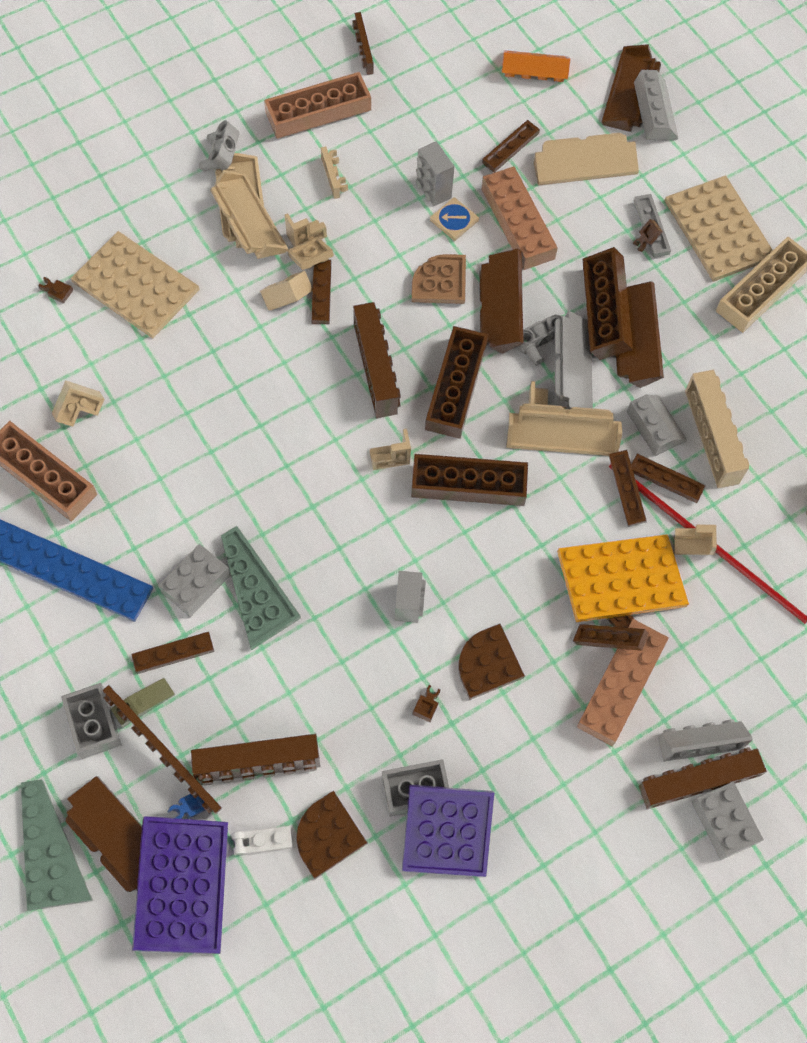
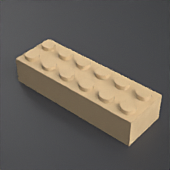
[716,237,807,333]
[685,370,749,488]

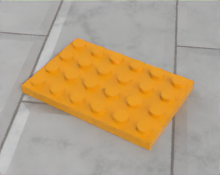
[557,534,689,623]

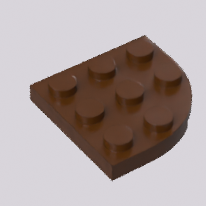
[458,623,525,700]
[297,790,368,880]

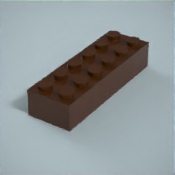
[582,247,633,360]
[353,302,401,418]
[425,326,489,439]
[411,454,528,506]
[191,734,321,786]

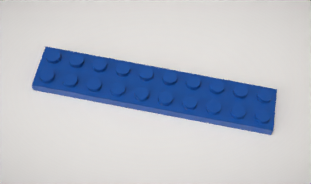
[0,519,154,622]

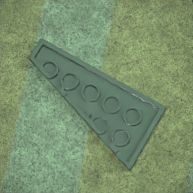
[221,526,301,650]
[21,779,93,911]

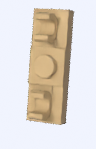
[320,146,348,199]

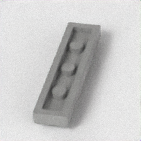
[633,194,671,258]

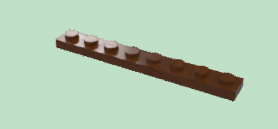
[102,685,222,815]

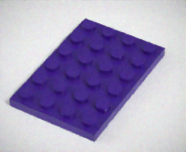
[132,816,228,954]

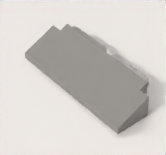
[555,310,593,409]

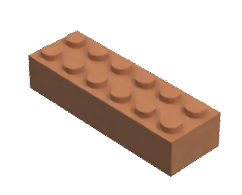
[264,72,371,139]
[481,166,558,270]
[0,421,98,522]
[577,619,669,747]

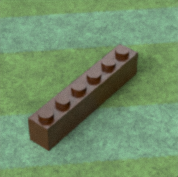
[639,747,767,810]

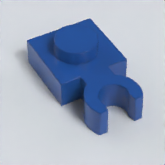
[167,794,206,819]

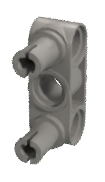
[199,120,240,172]
[516,314,562,366]

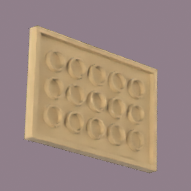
[664,175,773,282]
[71,231,200,338]

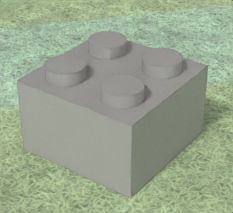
[395,571,426,623]

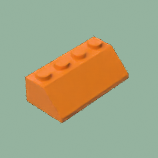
[502,50,571,82]

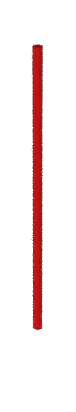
[609,464,807,624]

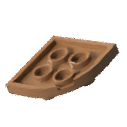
[412,254,466,304]

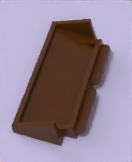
[601,44,661,132]
[480,249,524,354]
[616,281,664,388]
[66,776,142,892]

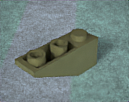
[110,678,175,728]

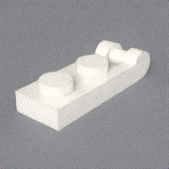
[232,826,293,855]

